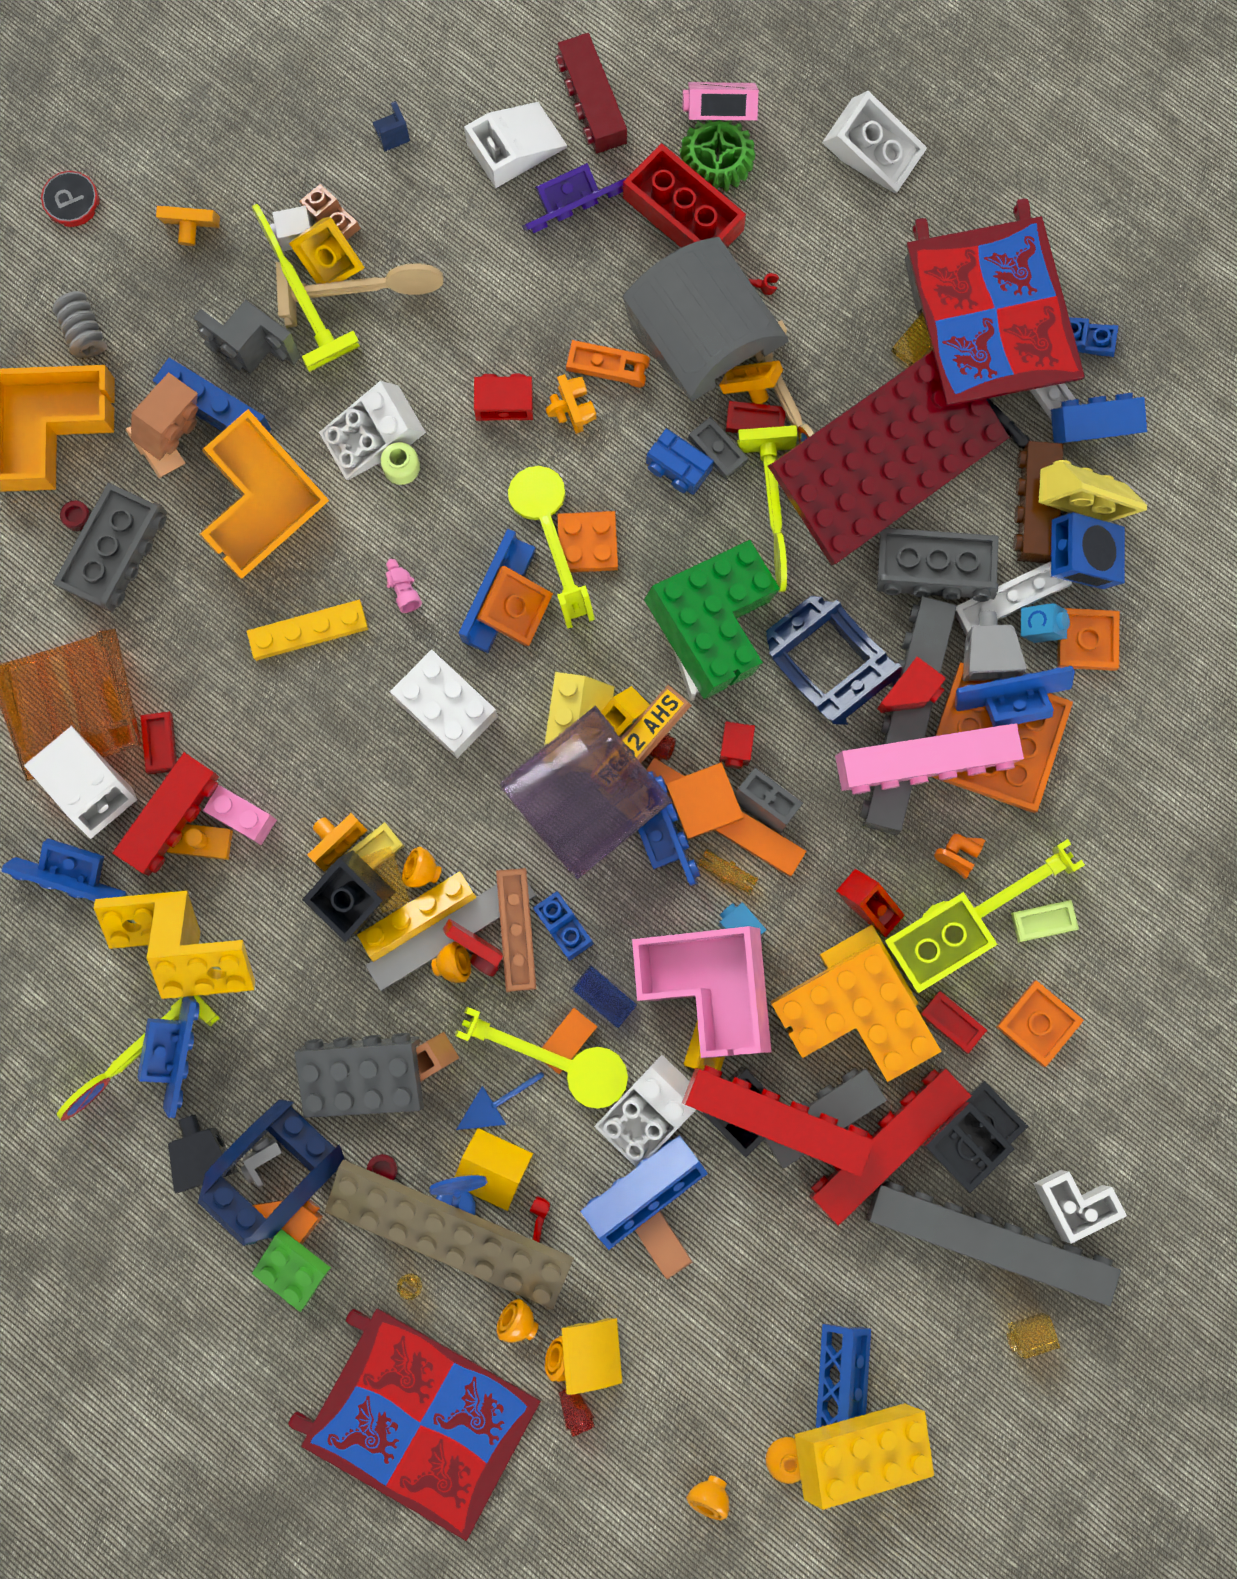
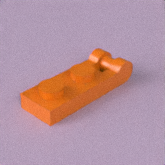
[566,340,650,388]

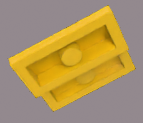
[561,1318,622,1395]

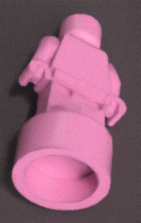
[386,559,422,613]

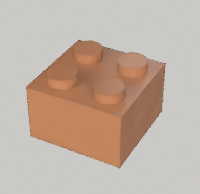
[131,372,198,461]

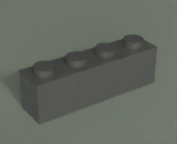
[764,1067,887,1168]

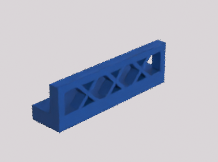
[459,529,536,653]
[816,1324,871,1428]

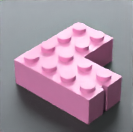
[632,926,771,1058]

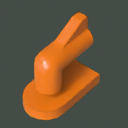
[934,834,986,880]

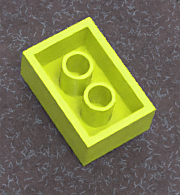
[885,892,998,993]

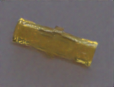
[697,849,759,895]

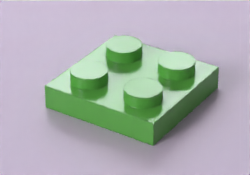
[252,1229,331,1312]

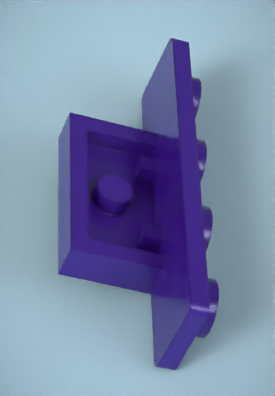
[522,163,626,233]

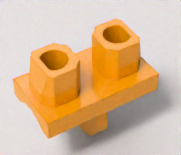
[546,374,597,434]

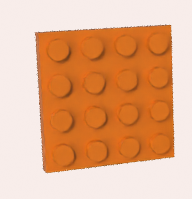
[932,662,1073,813]

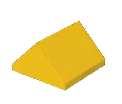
[289,217,365,284]
[454,1128,534,1211]

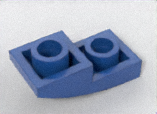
[1069,317,1118,357]
[533,891,594,961]

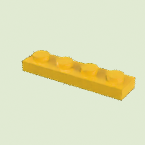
[247,599,369,661]
[357,871,476,962]

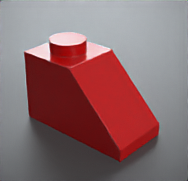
[877,656,946,713]
[836,869,905,938]

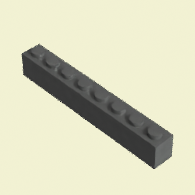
[859,596,957,835]
[866,1181,1121,1307]

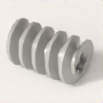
[53,291,107,358]

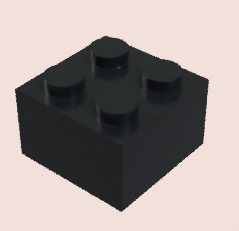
[302,850,396,942]

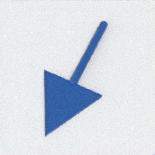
[456,1072,544,1130]

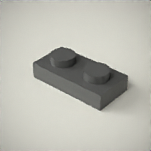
[688,416,748,480]

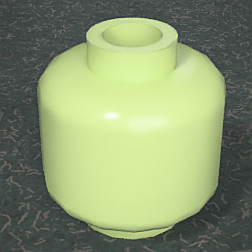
[381,442,420,485]

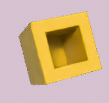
[598,686,650,737]

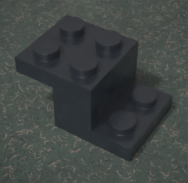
[924,1081,1029,1193]

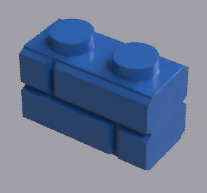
[646,428,714,495]

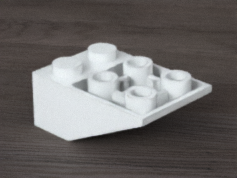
[464,102,567,188]
[319,381,426,480]
[24,726,137,839]
[594,1055,697,1167]

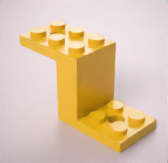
[94,891,255,999]

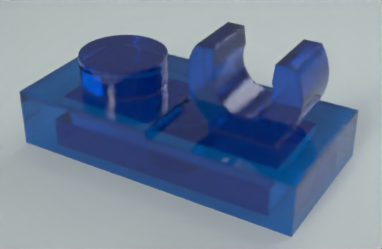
[571,965,637,1028]

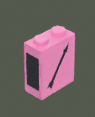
[682,82,759,120]

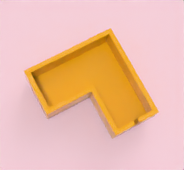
[0,365,115,492]
[199,409,329,579]
[770,942,942,1082]

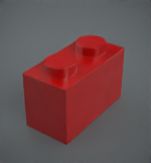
[474,373,533,421]

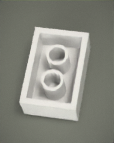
[390,649,498,759]

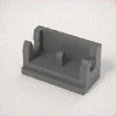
[735,767,803,834]

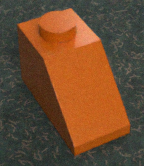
[252,1199,323,1245]

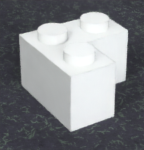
[1033,1170,1127,1244]

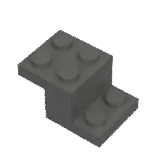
[193,299,301,374]

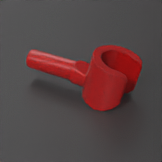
[748,273,779,295]
[529,1196,550,1243]

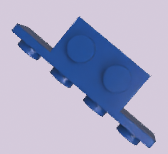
[955,666,1075,727]
[636,771,701,886]
[1,838,126,901]
[137,996,199,1118]

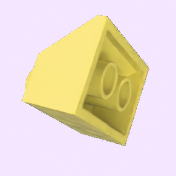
[1039,460,1147,522]
[542,672,615,772]

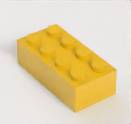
[795,1403,934,1510]

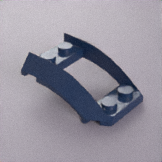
[766,595,902,725]
[198,1099,345,1246]

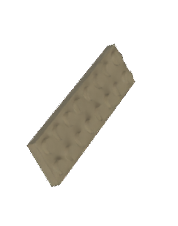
[325,1160,574,1310]

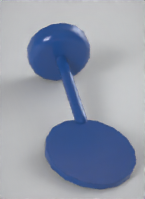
[429,1175,487,1215]

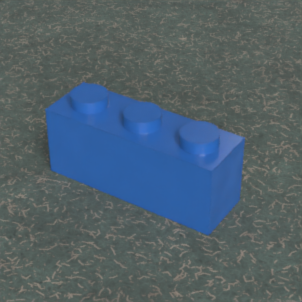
[1051,392,1147,443]

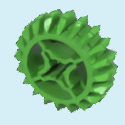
[679,120,756,193]

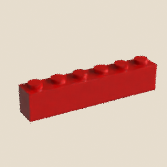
[682,1065,874,1177]
[809,1068,971,1226]

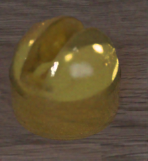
[397,1273,422,1300]

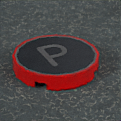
[41,171,100,227]

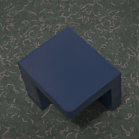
[372,101,410,152]

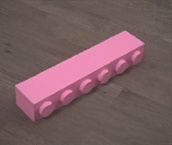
[835,723,1024,795]

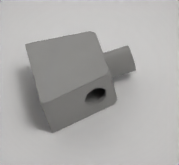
[963,611,1026,681]

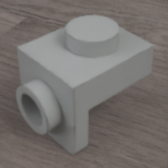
[240,1137,282,1188]

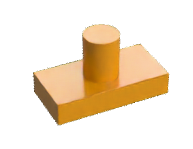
[156,206,220,246]
[719,360,783,404]
[307,813,368,872]
[167,824,233,860]

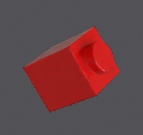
[719,721,755,769]

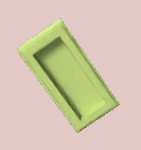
[1011,900,1079,943]

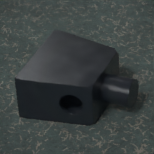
[168,1114,238,1193]

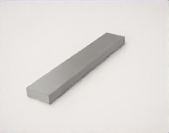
[365,881,536,991]

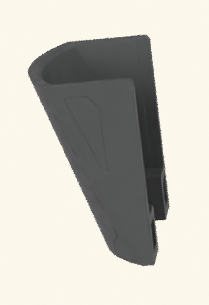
[622,237,789,402]

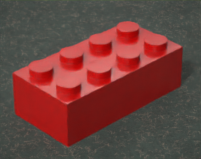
[623,143,746,248]

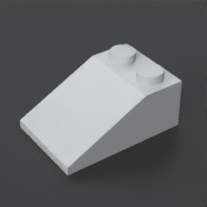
[822,91,927,193]

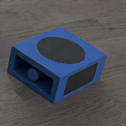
[1051,512,1125,589]

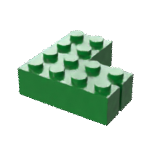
[644,540,780,699]

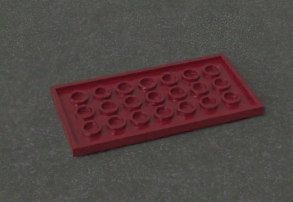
[768,350,1010,565]

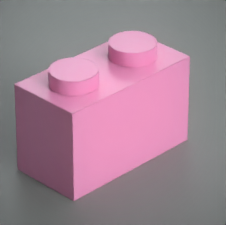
[203,785,277,845]

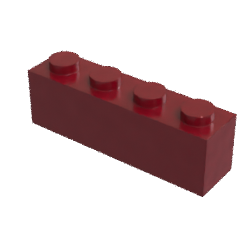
[554,32,627,154]

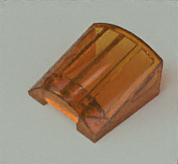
[0,629,142,781]

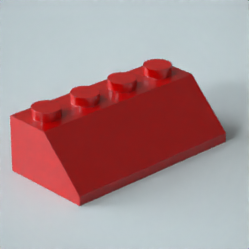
[112,752,219,876]

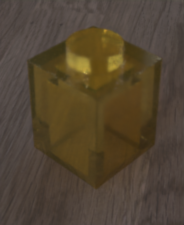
[1006,1313,1061,1359]

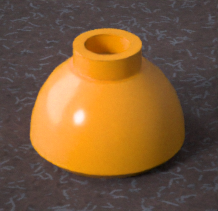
[402,846,441,887]
[431,941,471,983]
[496,1298,538,1343]
[545,1336,566,1382]
[766,1437,801,1484]
[686,1475,730,1520]

